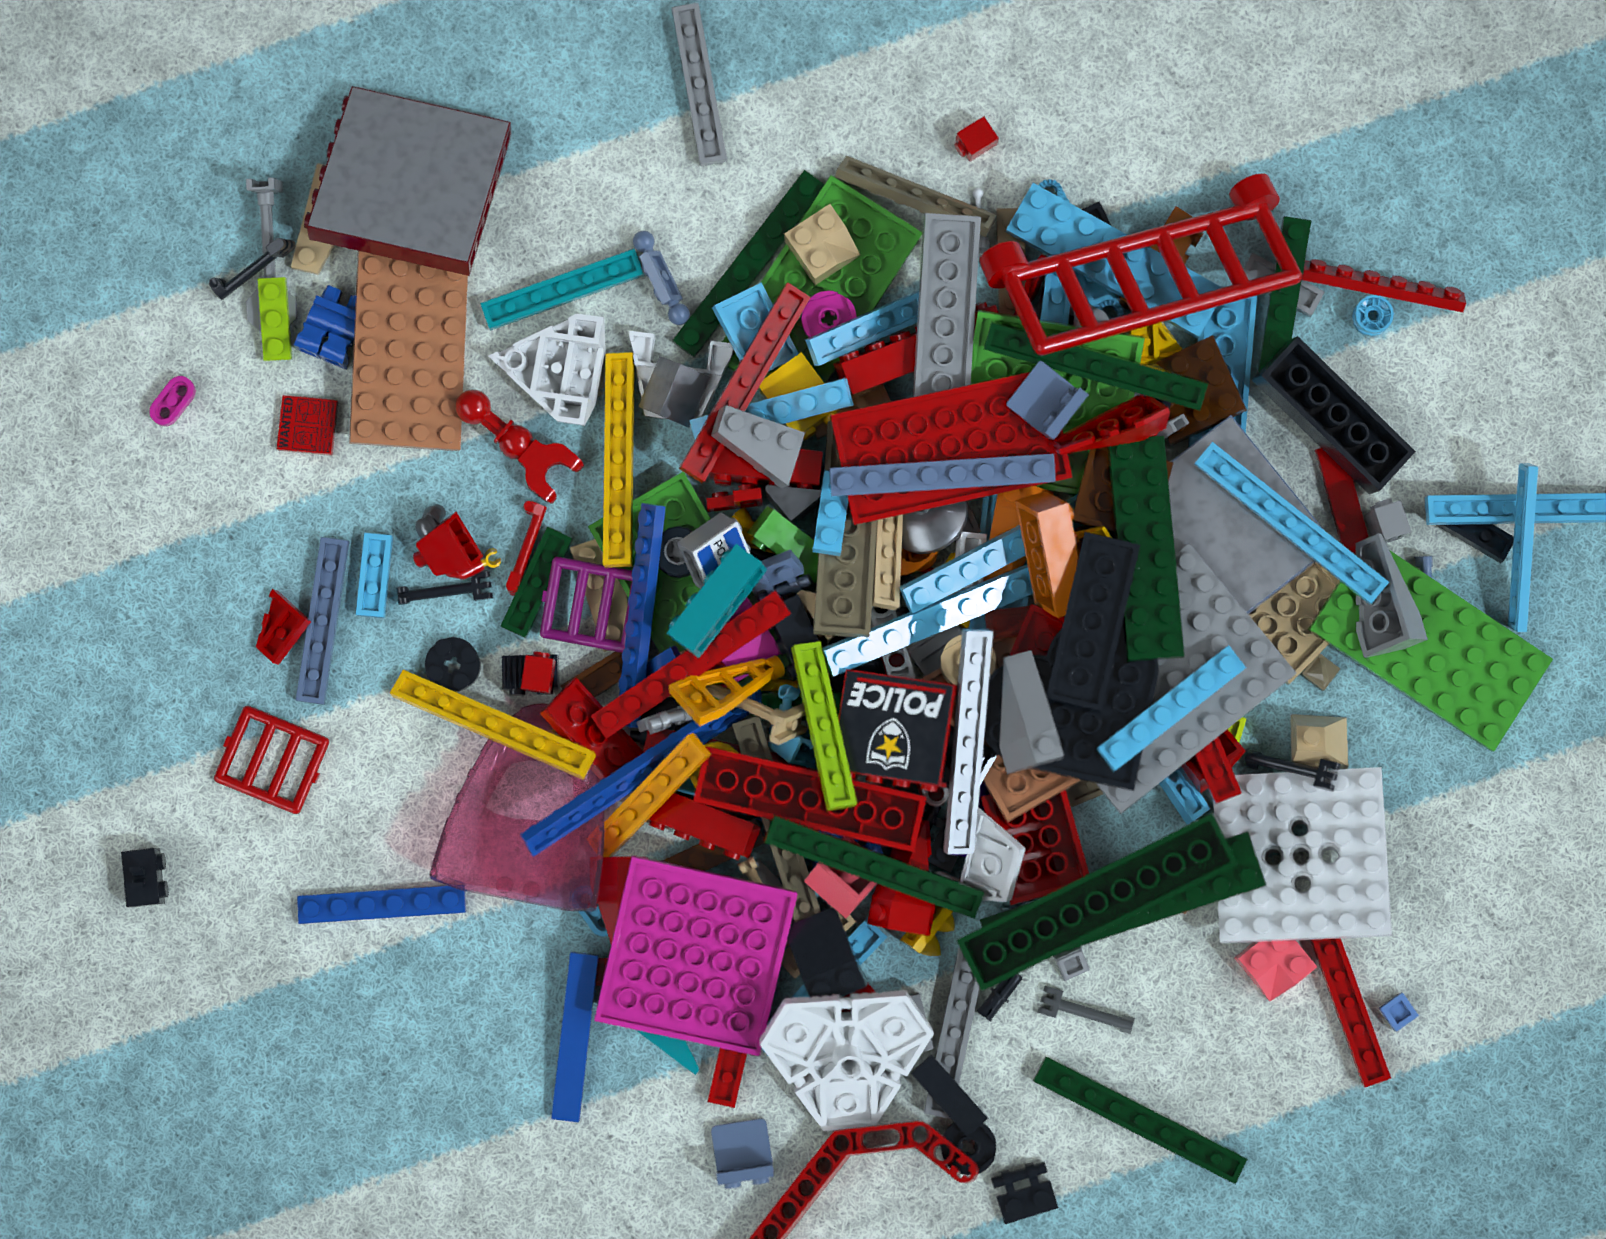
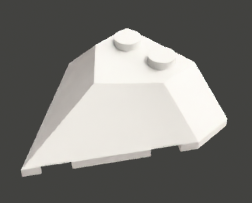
[488,314,606,426]

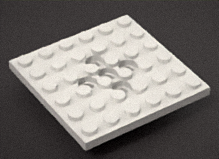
[1213,767,1392,943]

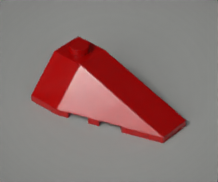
[1047,394,1170,454]
[867,820,935,936]
[592,856,648,944]

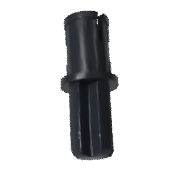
[977,973,1022,1022]

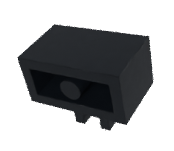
[121,848,169,908]

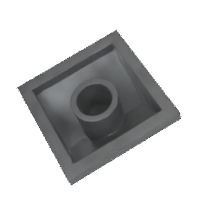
[638,356,710,428]
[766,485,822,525]

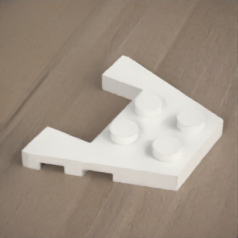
[629,331,734,419]
[935,807,1025,902]

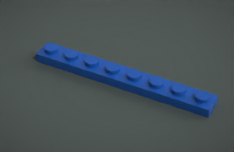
[619,503,666,728]

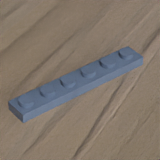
[296,537,350,705]

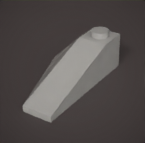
[1356,533,1428,658]

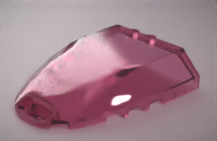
[429,703,605,911]

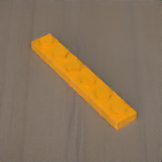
[589,733,711,857]

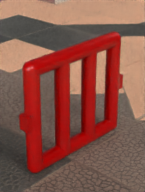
[214,705,329,814]

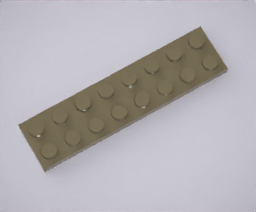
[813,420,877,638]

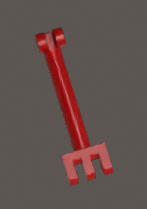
[506,501,547,596]

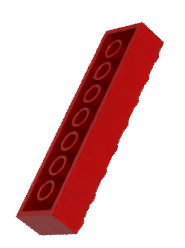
[693,746,927,852]

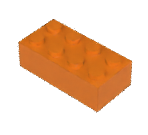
[1015,491,1079,618]

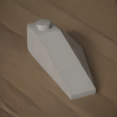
[1000,650,1064,774]

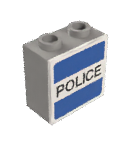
[677,512,751,589]

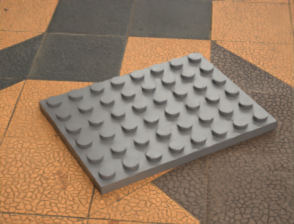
[1095,544,1297,814]

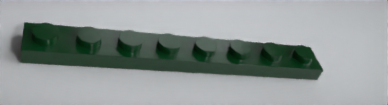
[672,170,825,358]
[984,321,1208,411]
[764,815,985,919]
[1033,1056,1248,1184]

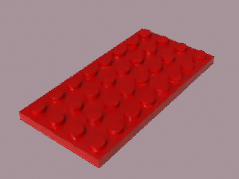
[830,372,1072,525]

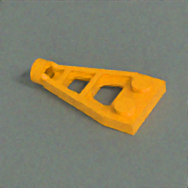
[669,655,785,726]

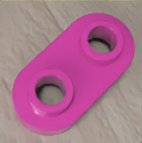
[149,376,196,427]

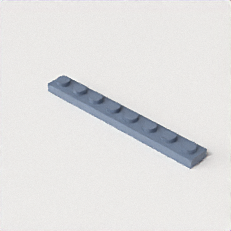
[829,454,1056,496]

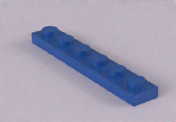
[297,885,466,924]

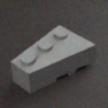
[711,405,805,488]

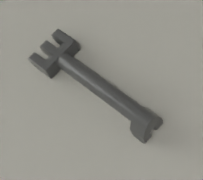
[1037,986,1135,1034]

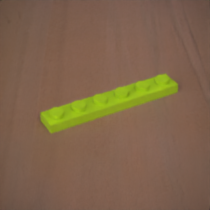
[791,641,857,811]

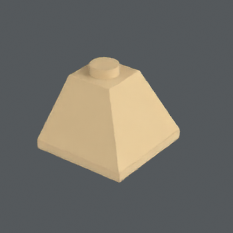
[1290,714,1348,769]

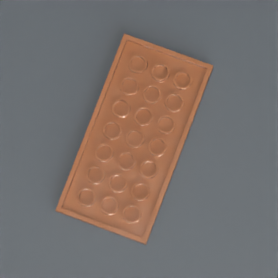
[349,251,468,451]

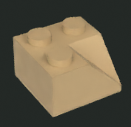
[784,204,860,285]

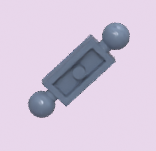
[633,230,690,325]

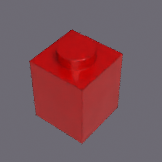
[954,116,999,162]
[521,651,556,694]

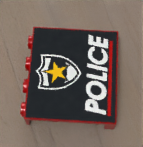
[838,669,958,792]

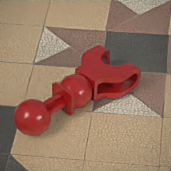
[456,389,584,504]

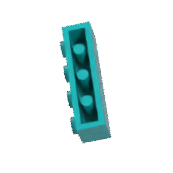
[667,544,767,659]

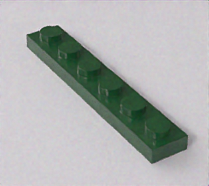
[1257,216,1312,374]

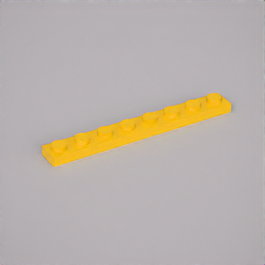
[603,352,634,568]
[390,670,596,780]

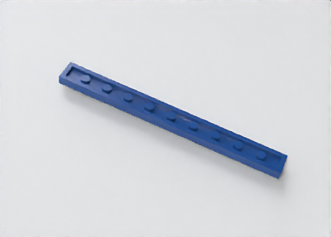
[520,689,761,857]

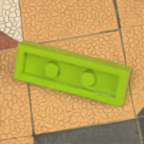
[257,277,292,361]

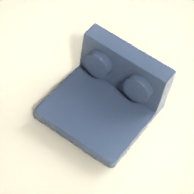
[1006,361,1088,440]

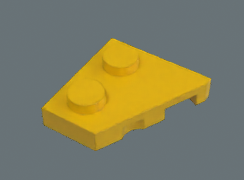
[1129,322,1182,364]

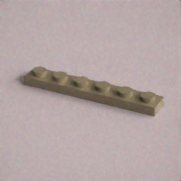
[835,155,997,237]

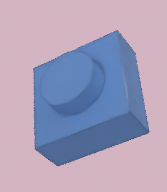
[1378,992,1419,1032]

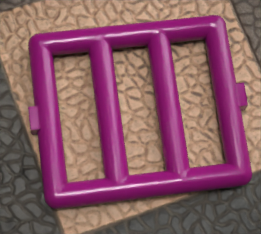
[540,557,633,653]

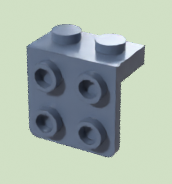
[711,1118,774,1189]

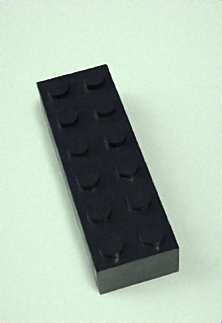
[1252,336,1416,494]

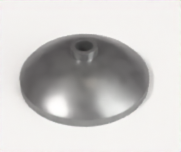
[902,501,968,554]

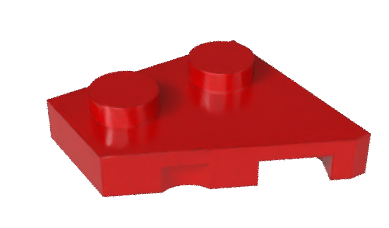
[256,589,311,665]

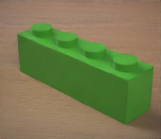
[747,506,819,591]

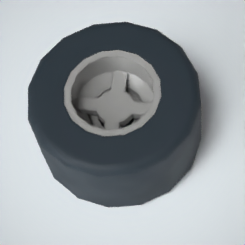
[659,526,693,578]

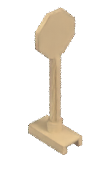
[670,650,808,745]

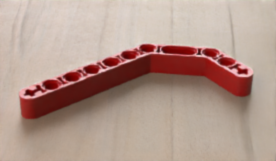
[749,1121,979,1239]

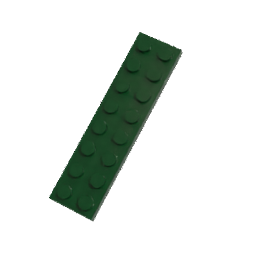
[1108,436,1185,662]

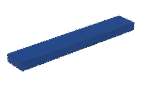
[551,951,599,1123]

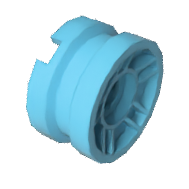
[1352,295,1394,336]

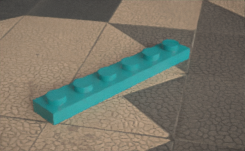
[480,248,644,331]

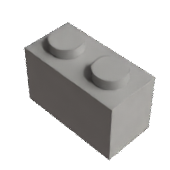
[1365,498,1411,543]

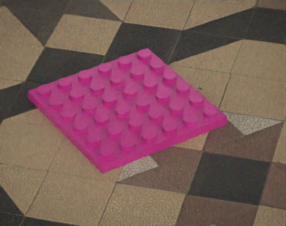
[594,855,798,1056]

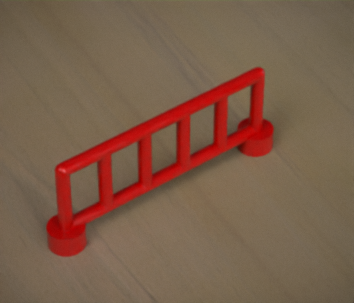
[979,173,1302,355]

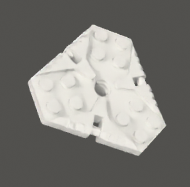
[760,990,934,1131]

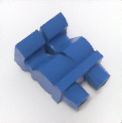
[294,285,356,369]

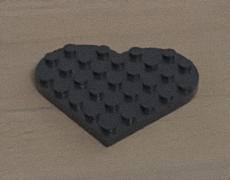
[984,617,1159,792]

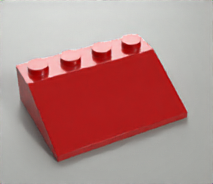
[980,790,1089,905]

